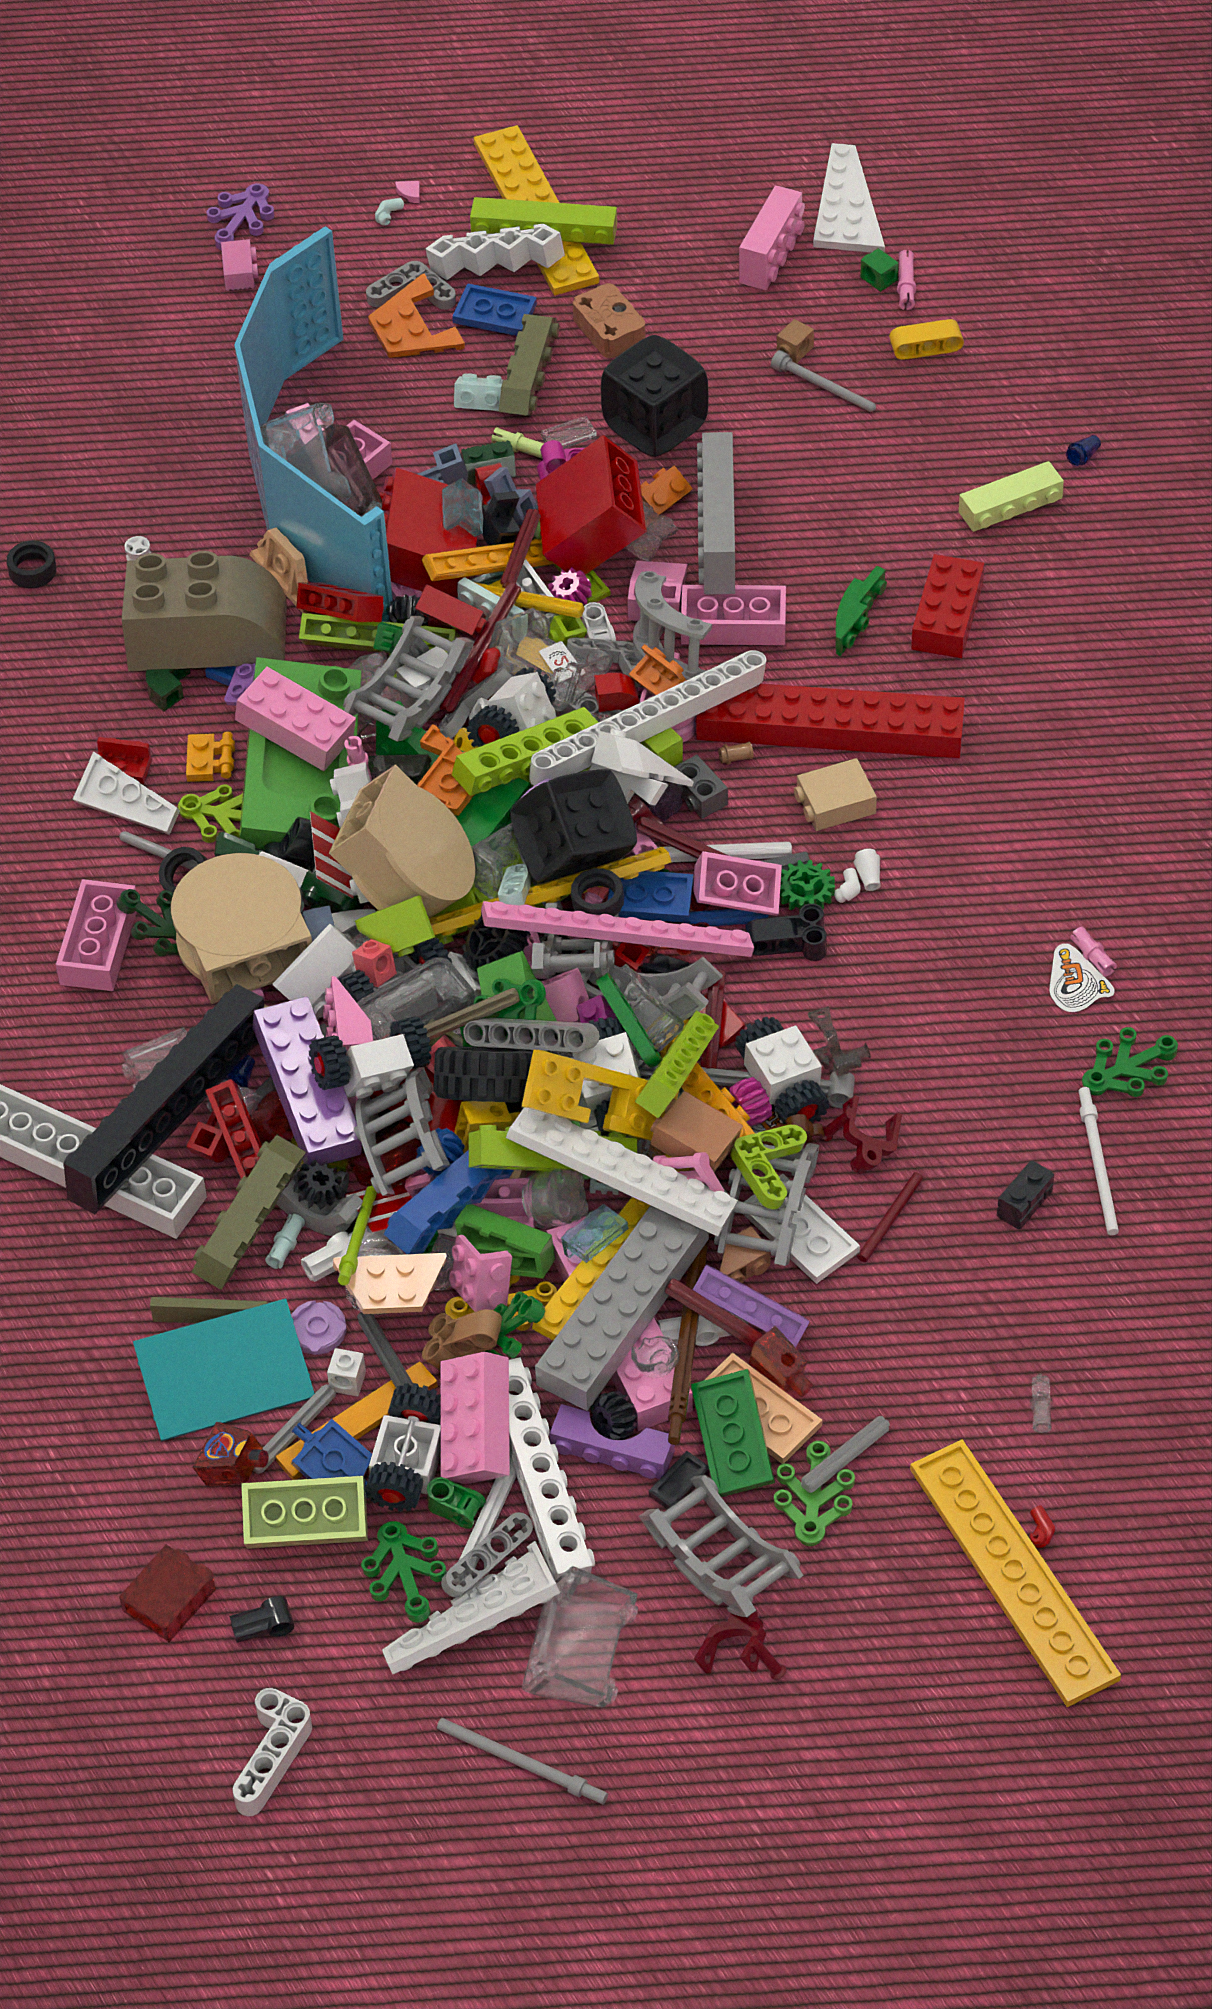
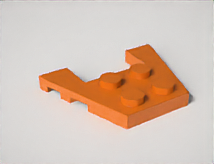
[368,273,465,358]
[417,724,474,816]

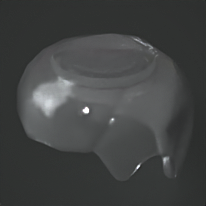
[631,1336,679,1378]

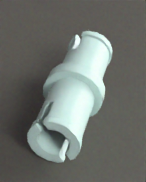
[265,1214,305,1269]

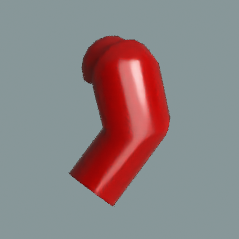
[472,647,501,684]
[1030,1505,1055,1548]

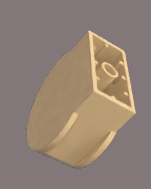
[329,765,475,919]
[171,853,312,1004]

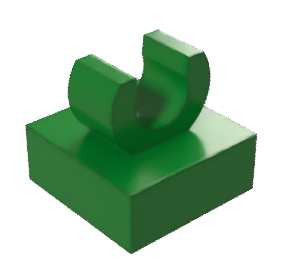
[373,622,403,653]

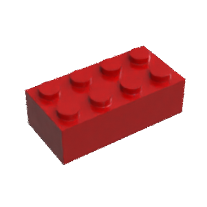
[911,554,984,658]

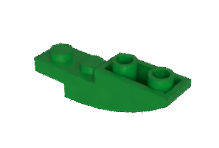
[835,566,887,656]

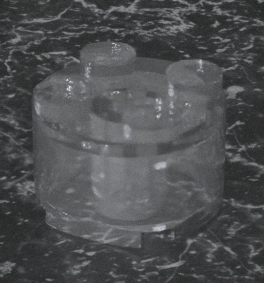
[522,1169,588,1229]

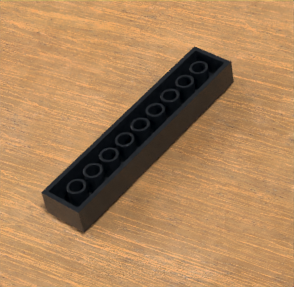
[63,984,264,1215]

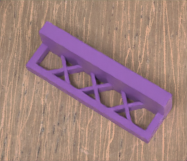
[693,1264,810,1348]

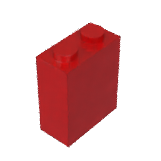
[415,584,487,639]

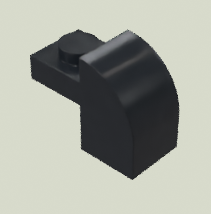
[480,491,520,546]

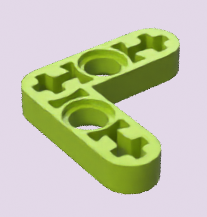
[730,1125,807,1210]

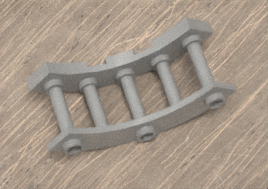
[633,571,712,680]
[343,616,474,741]
[532,903,619,979]
[580,948,723,1029]
[354,1067,450,1196]
[714,1143,820,1266]
[639,1475,804,1617]

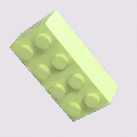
[242,1476,368,1549]

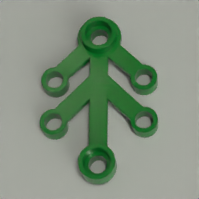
[463,979,546,1047]
[1082,1027,1178,1097]
[483,1291,545,1358]
[361,1521,447,1623]

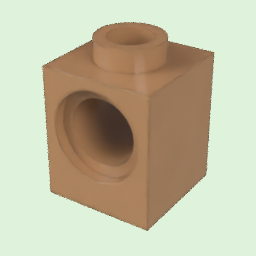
[777,319,814,364]

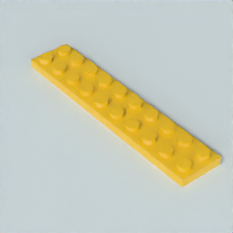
[474,125,599,296]
[910,1439,1121,1707]

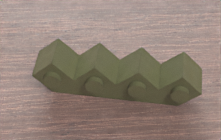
[498,314,560,416]
[192,1135,306,1290]

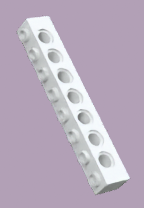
[509,1357,595,1587]

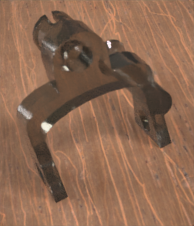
[808,1006,871,1077]

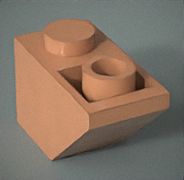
[720,1226,771,1283]

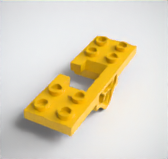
[522,1049,679,1142]

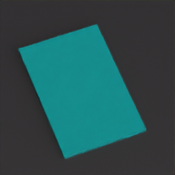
[133,1298,315,1441]

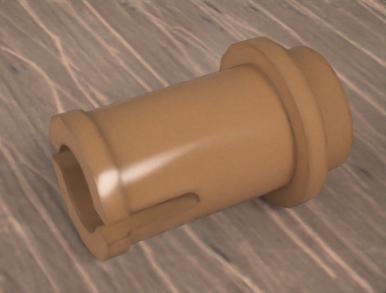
[718,742,753,765]

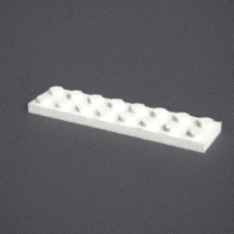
[506,1107,738,1236]

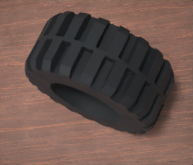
[433,1046,533,1102]

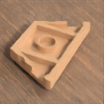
[250,527,310,613]
[333,1253,446,1314]

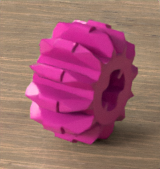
[548,567,592,605]
[730,1077,772,1126]

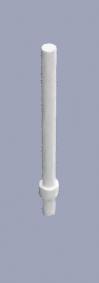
[1079,1087,1119,1235]

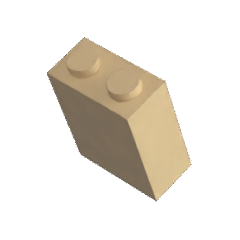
[794,758,877,831]

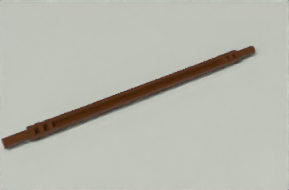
[668,1233,710,1445]

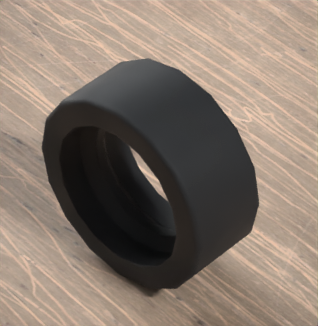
[7,540,57,589]
[158,846,208,894]
[571,868,624,917]

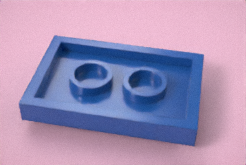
[452,283,537,336]
[608,871,693,923]

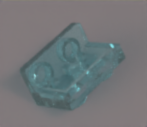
[442,478,483,537]
[561,1204,629,1263]

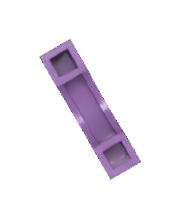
[549,1404,675,1479]

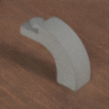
[277,1175,363,1236]

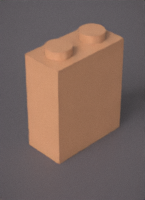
[650,1091,743,1172]

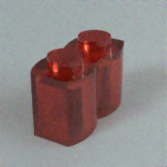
[250,1090,289,1142]

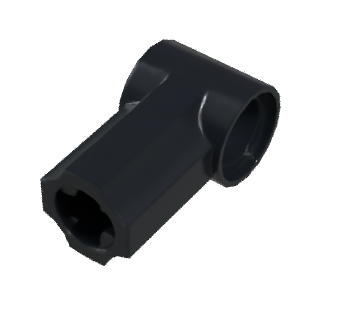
[229,1596,295,1643]

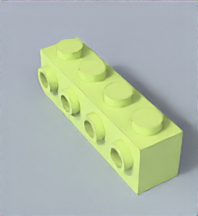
[959,461,1064,532]

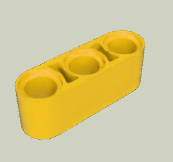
[889,319,964,360]

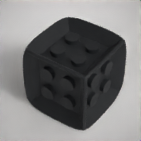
[601,335,709,457]
[510,769,637,884]

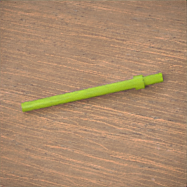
[338,1186,377,1285]

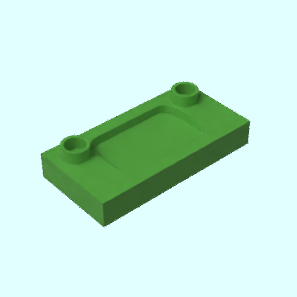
[239,657,361,849]

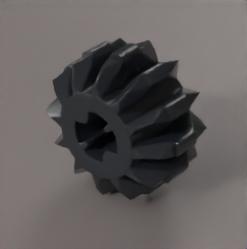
[388,594,429,626]
[293,1159,342,1210]
[590,1391,638,1440]

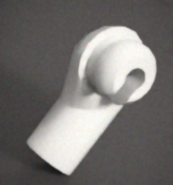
[834,868,861,903]

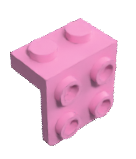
[449,1235,512,1312]

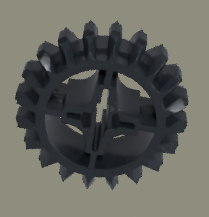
[462,913,531,973]

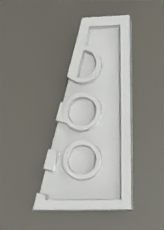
[73,752,180,835]

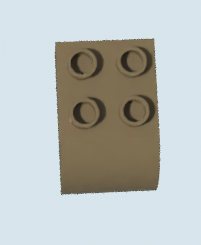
[122,551,287,671]

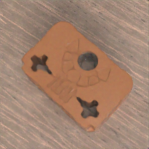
[573,283,646,358]

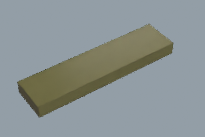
[150,1297,267,1323]

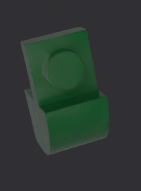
[146,668,190,712]

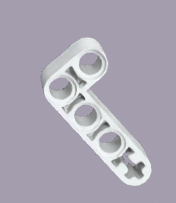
[233,1688,312,1816]

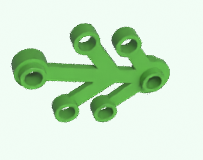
[774,1441,855,1546]

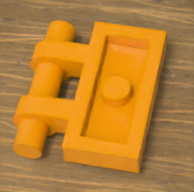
[186,732,235,782]

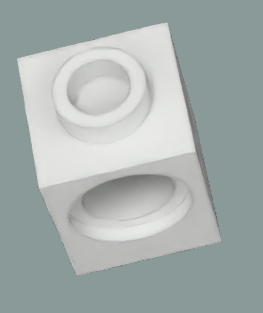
[327,1348,366,1397]

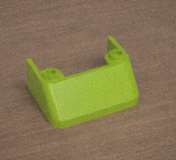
[355,888,477,957]

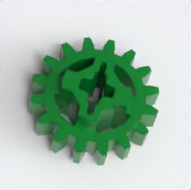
[780,860,835,911]

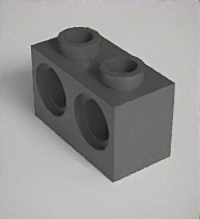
[670,755,728,819]

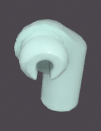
[375,198,404,226]

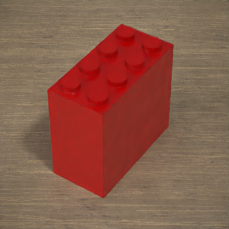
[536,435,646,575]
[375,467,482,599]

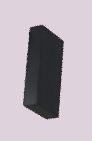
[649,1451,710,1509]

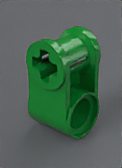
[427,1477,486,1529]

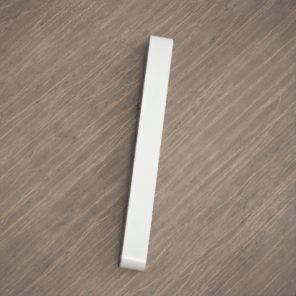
[529,650,766,786]

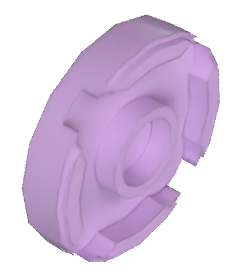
[291,1301,347,1355]

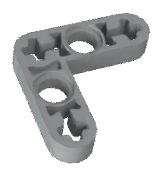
[366,261,456,310]
[566,637,643,688]
[438,666,512,739]

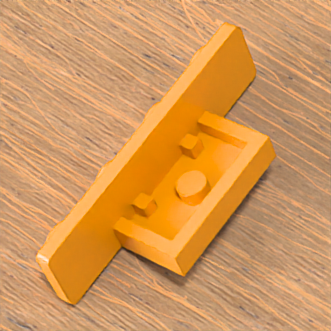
[681,1062,755,1151]

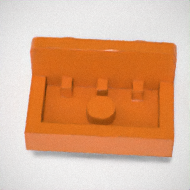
[641,465,693,519]
[629,644,687,696]

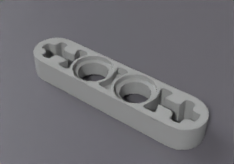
[441,1512,533,1597]

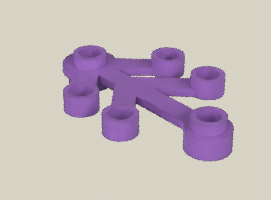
[206,183,275,250]

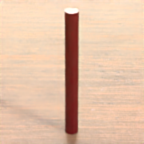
[857,1172,923,1263]

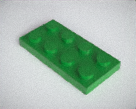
[691,1369,775,1497]

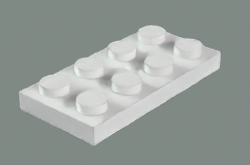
[743,1174,860,1284]

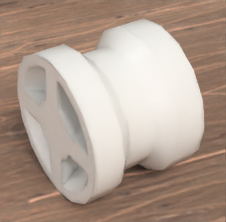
[124,536,151,561]

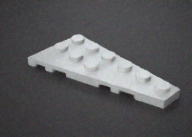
[813,143,885,253]

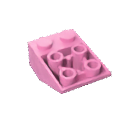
[628,561,688,621]
[323,976,373,1051]

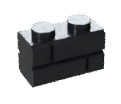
[997,1160,1054,1229]

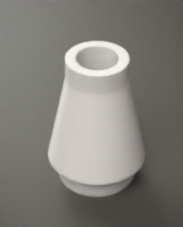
[854,849,881,891]

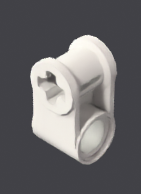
[582,602,616,641]

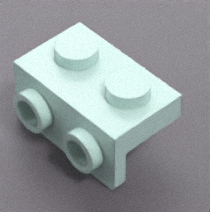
[454,374,503,411]

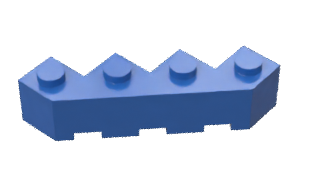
[383,1150,514,1255]

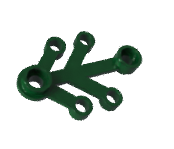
[116,889,179,957]

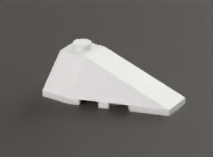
[592,728,694,786]

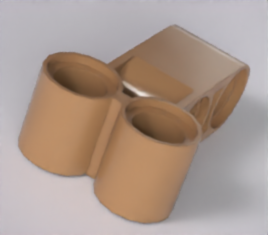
[422,1309,503,1372]

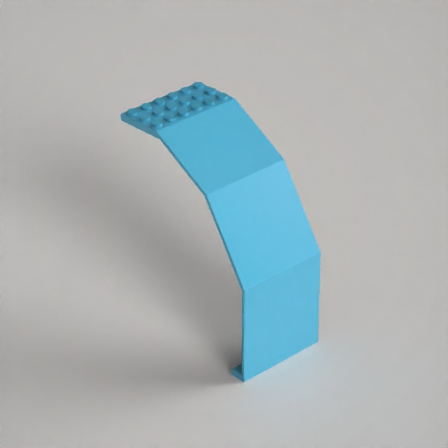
[234,226,393,622]

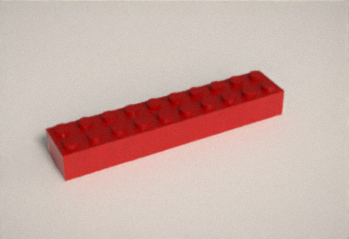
[696,684,965,759]

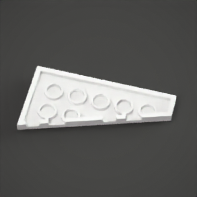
[382,1541,560,1674]

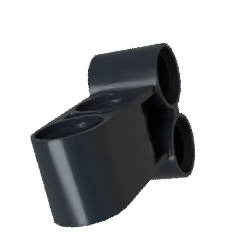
[263,817,314,873]
[745,903,827,961]

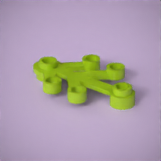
[178,784,243,843]

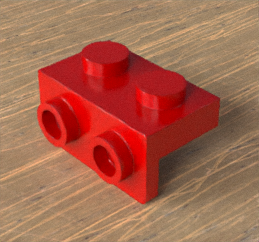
[97,737,152,784]

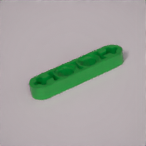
[596,972,662,1070]

